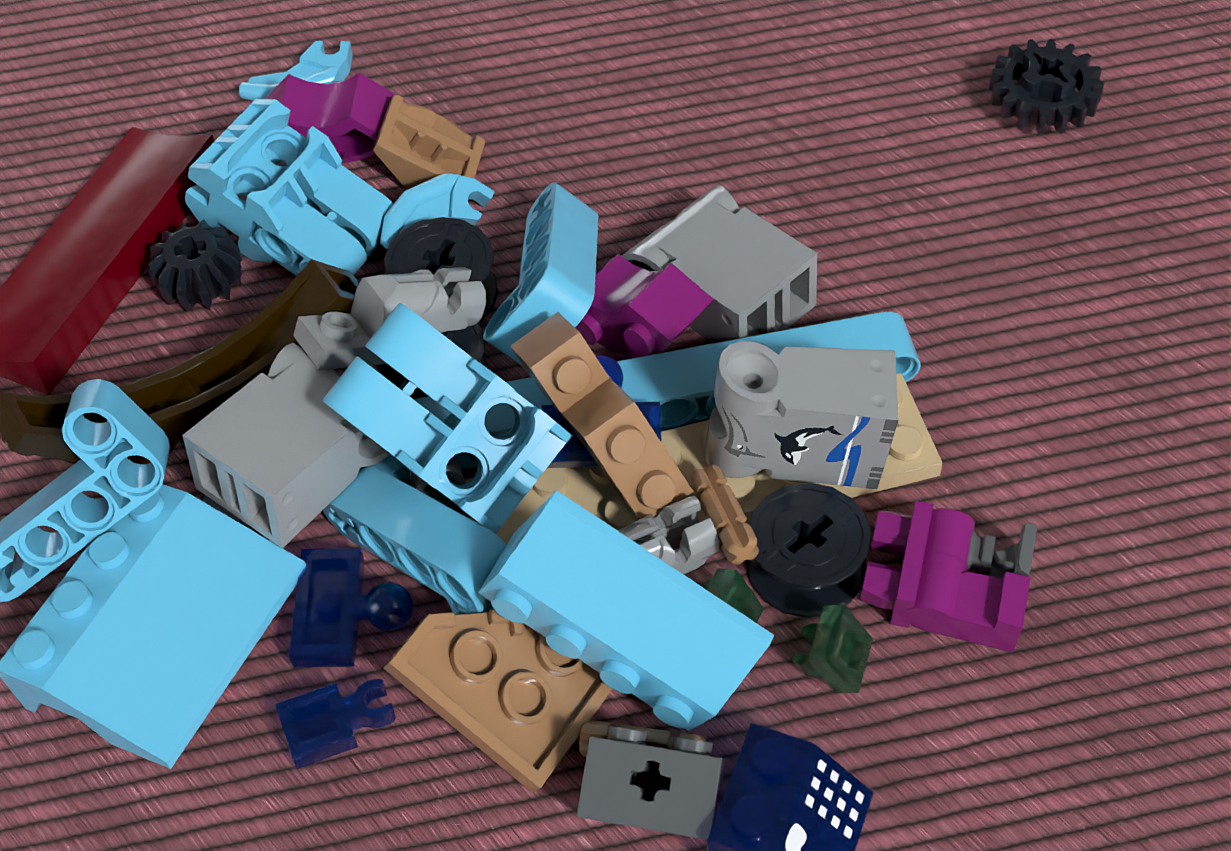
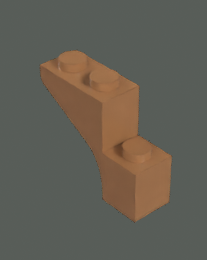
[510,312,693,520]

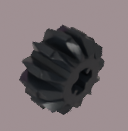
[149,220,242,312]

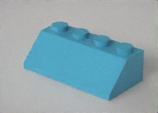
[478,490,774,731]

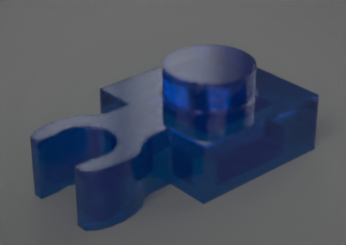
[275,679,396,769]

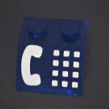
[707,723,874,851]

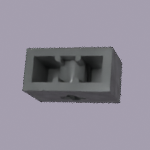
[577,726,726,840]

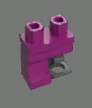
[860,500,1037,653]

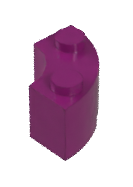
[265,72,396,163]
[575,254,714,357]

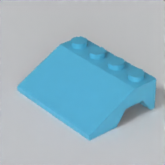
[0,484,308,769]

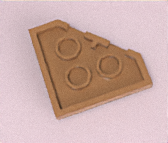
[383,610,612,792]

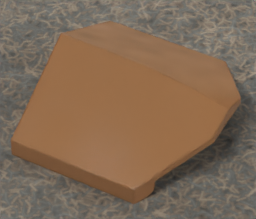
[373,95,485,190]

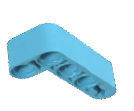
[483,182,598,367]
[0,379,170,602]
[323,465,507,615]

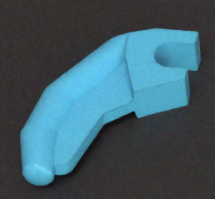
[239,41,353,101]
[380,173,495,249]

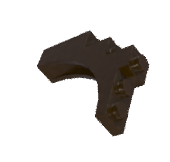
[0,259,359,464]

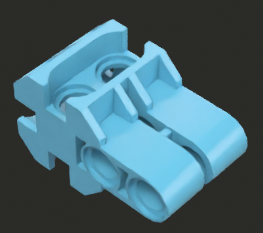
[185,99,393,276]
[323,302,572,534]

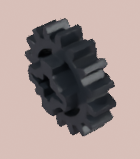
[989,39,1104,134]

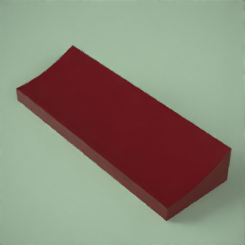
[0,127,214,395]

